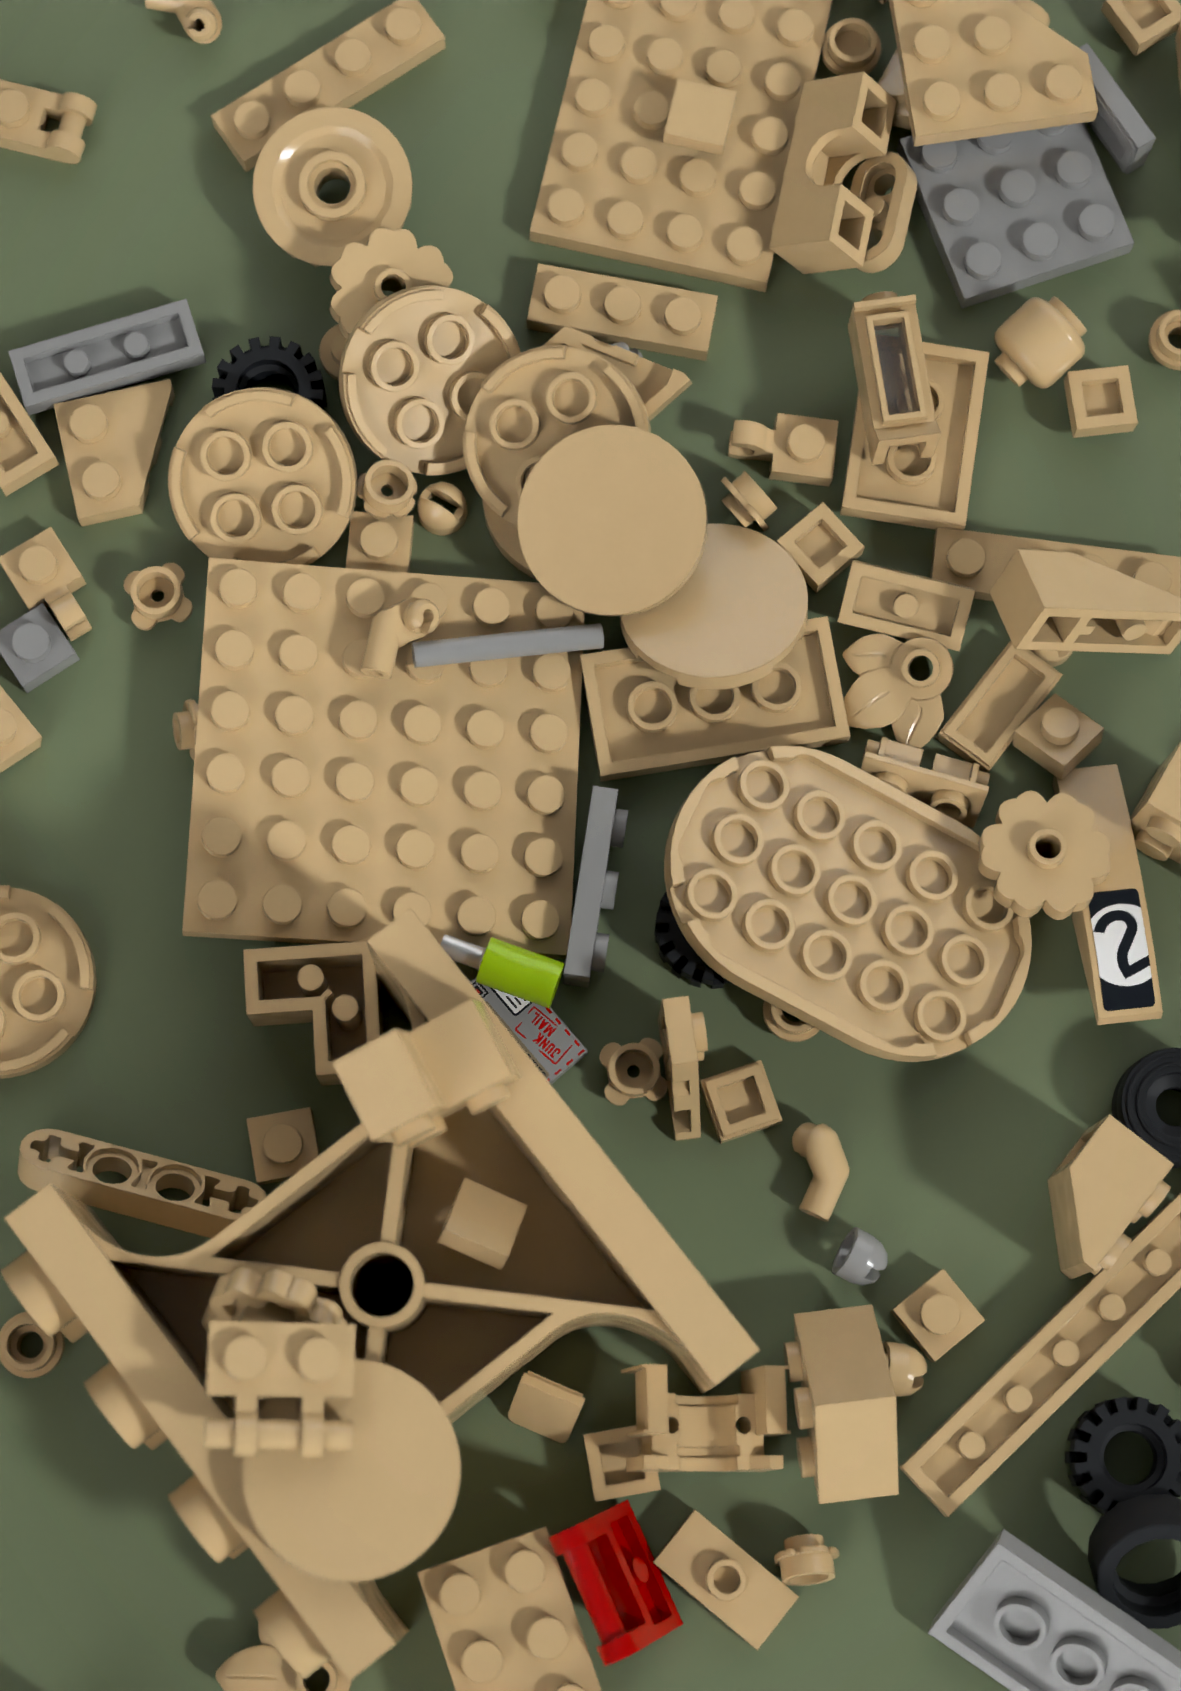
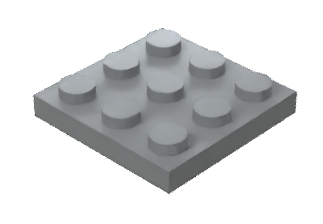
[897,123,1134,309]

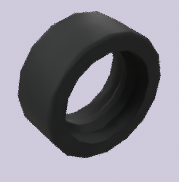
[1088,1494,1181,1629]

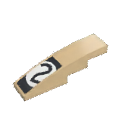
[1052,764,1163,1025]

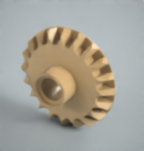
[253,107,413,267]

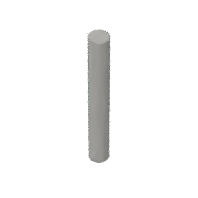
[412,623,604,668]

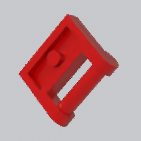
[548,1499,683,1667]

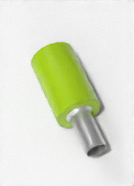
[440,934,565,1008]

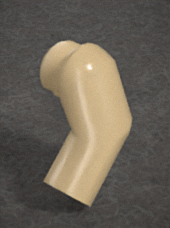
[145,0,222,44]
[360,597,440,679]
[792,1122,850,1222]

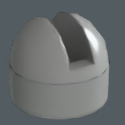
[832,1227,888,1286]

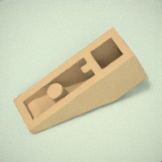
[989,549,1181,654]

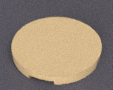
[339,285,521,475]
[463,345,651,526]
[168,387,358,565]
[517,425,708,616]
[620,523,808,690]
[0,885,97,1079]
[241,1359,461,1582]

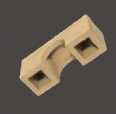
[769,71,897,275]

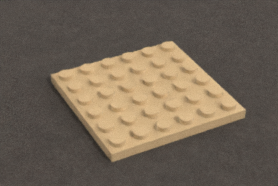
[182,558,585,959]

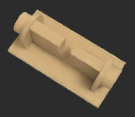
[860,736,990,828]

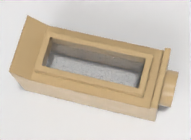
[848,291,942,465]

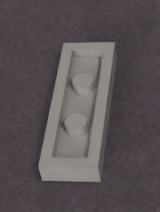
[8,299,207,416]
[563,786,628,988]

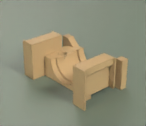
[621,1364,791,1472]

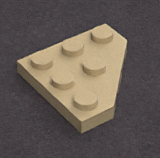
[889,0,1098,147]

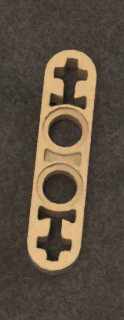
[18,1128,267,1238]

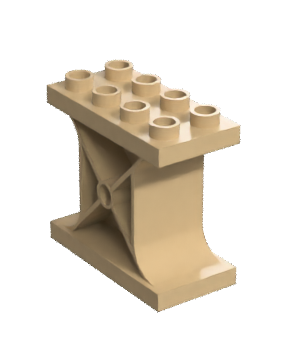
[0,907,760,1682]

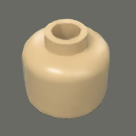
[994,296,1087,389]

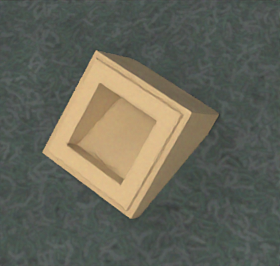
[508,1370,585,1443]

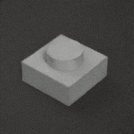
[0,603,80,693]

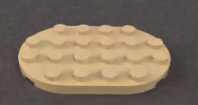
[664,745,1032,1062]

